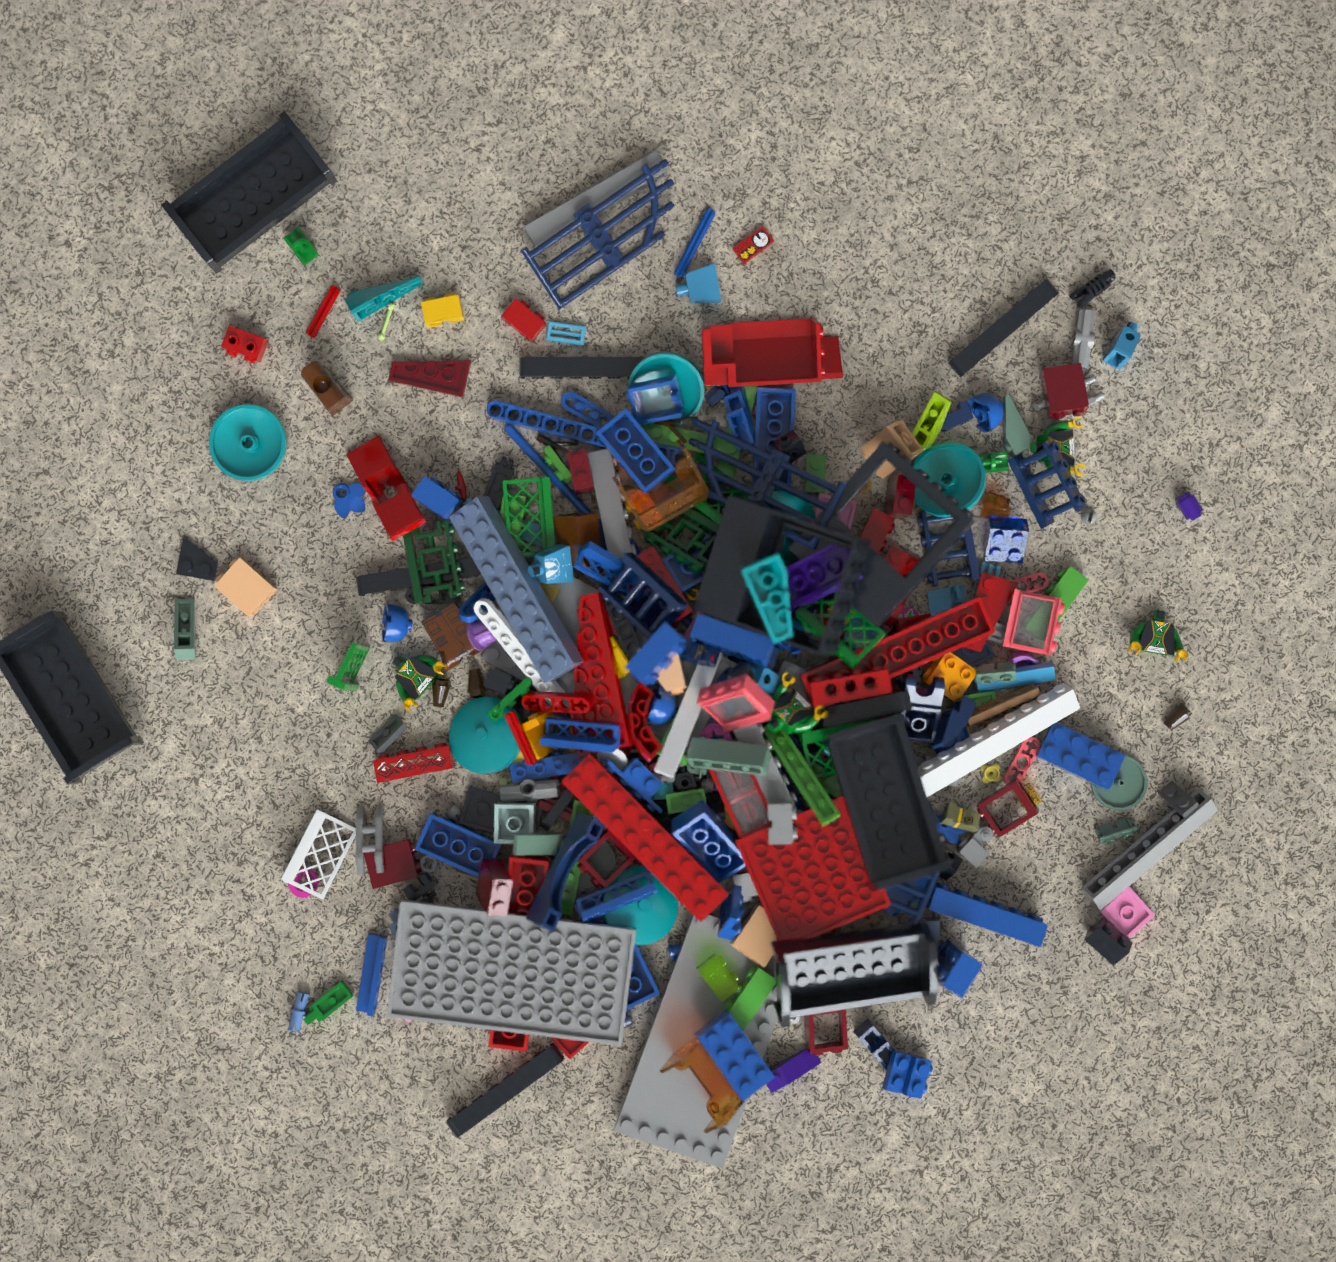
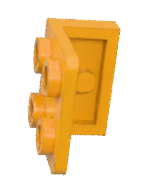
[921,652,976,701]
[521,711,556,760]

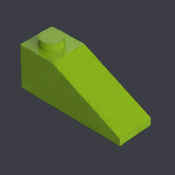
[912,391,952,451]

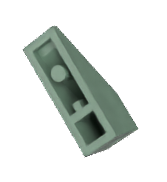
[1002,394,1034,457]
[174,599,196,660]
[513,831,567,855]

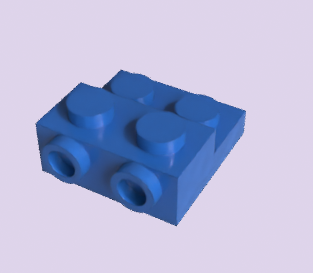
[717,885,744,941]
[882,1050,933,1099]

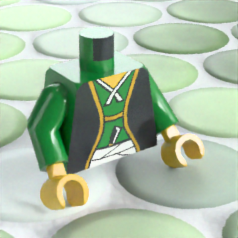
[1030,417,1086,477]
[1127,610,1189,662]
[392,654,448,712]
[767,672,828,734]

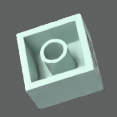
[494,802,537,844]

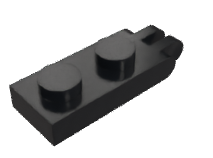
[483,456,515,510]

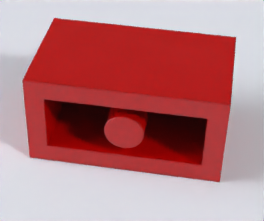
[501,298,546,343]

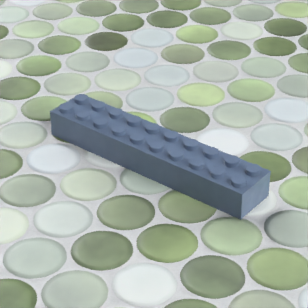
[449,496,584,684]

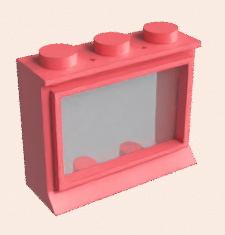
[1003,589,1065,656]
[696,674,774,733]

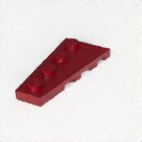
[388,360,472,398]

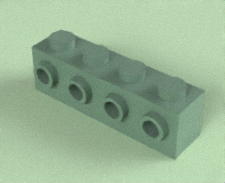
[687,736,771,776]

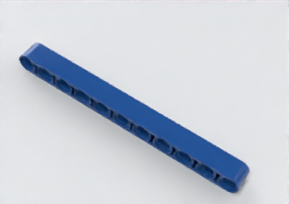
[486,401,689,469]

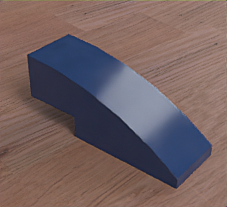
[932,696,976,749]
[853,1019,895,1070]

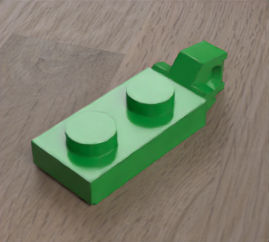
[487,678,533,723]
[303,980,354,1025]

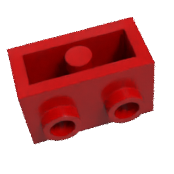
[221,326,268,364]

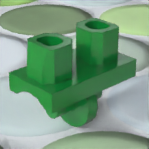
[283,227,319,266]
[977,451,1009,473]

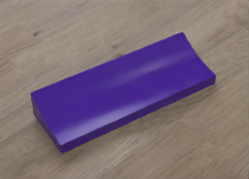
[785,544,863,613]

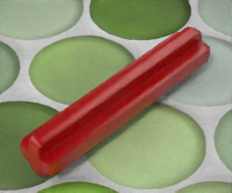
[305,285,340,338]
[505,711,537,765]

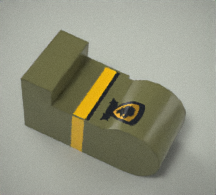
[941,802,980,832]

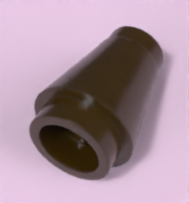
[467,669,486,698]
[432,678,451,707]
[1163,703,1193,731]

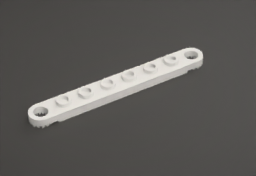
[474,598,570,707]

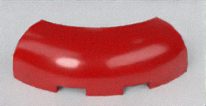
[627,682,663,762]

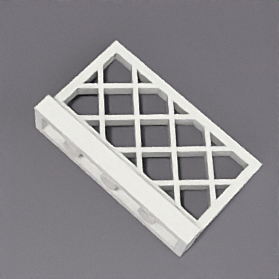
[281,809,356,899]

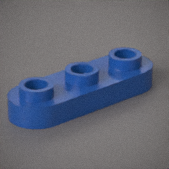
[561,392,613,428]
[459,582,496,623]

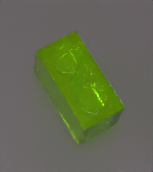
[696,954,741,1002]

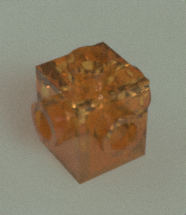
[980,491,1012,524]

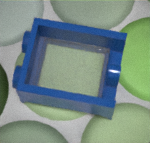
[626,373,685,425]

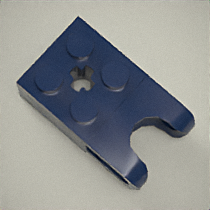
[899,673,945,743]

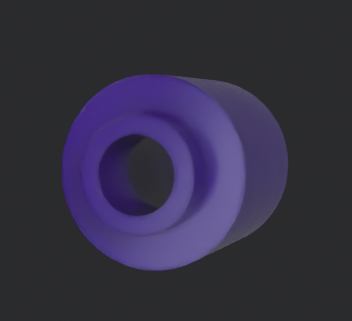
[1176,492,1203,521]

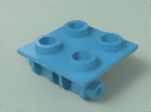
[927,585,967,616]

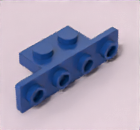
[510,751,587,783]
[602,757,663,814]

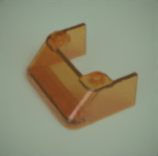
[612,439,709,531]
[660,1037,745,1133]

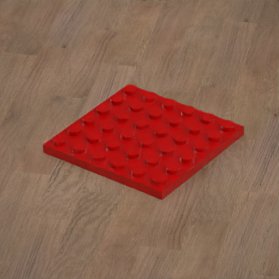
[735,795,891,943]

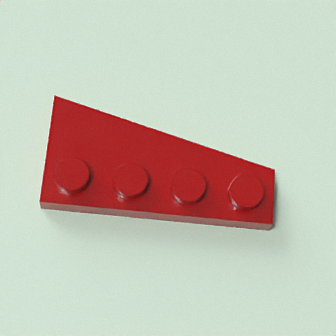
[963,573,1019,652]

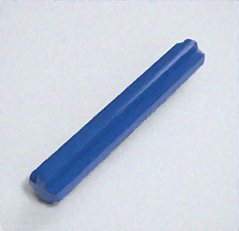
[674,208,715,278]

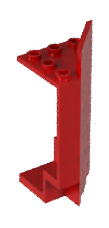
[701,318,843,387]

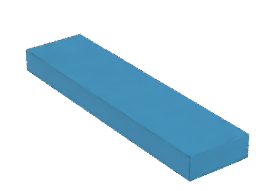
[976,662,1056,693]

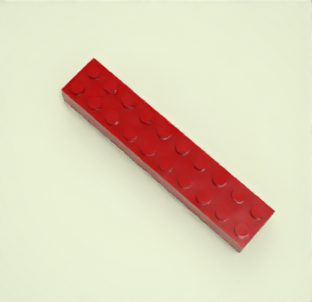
[798,596,995,710]
[561,753,729,922]
[488,852,550,1052]

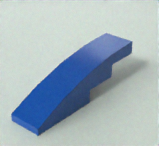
[722,385,756,451]

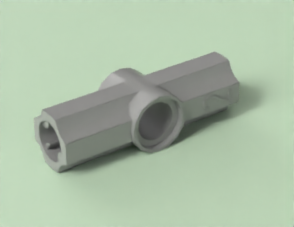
[1071,309,1096,369]
[499,779,560,803]

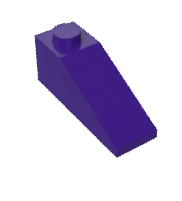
[766,1049,821,1093]

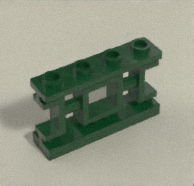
[642,495,719,575]
[403,519,466,605]

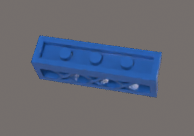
[573,542,648,603]
[540,717,620,753]
[576,870,657,922]
[356,933,388,1016]

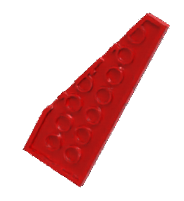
[570,592,633,757]

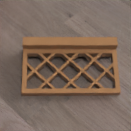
[967,684,1051,735]

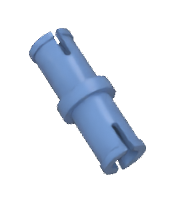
[287,991,310,1033]

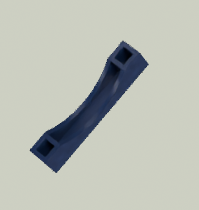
[525,812,605,932]

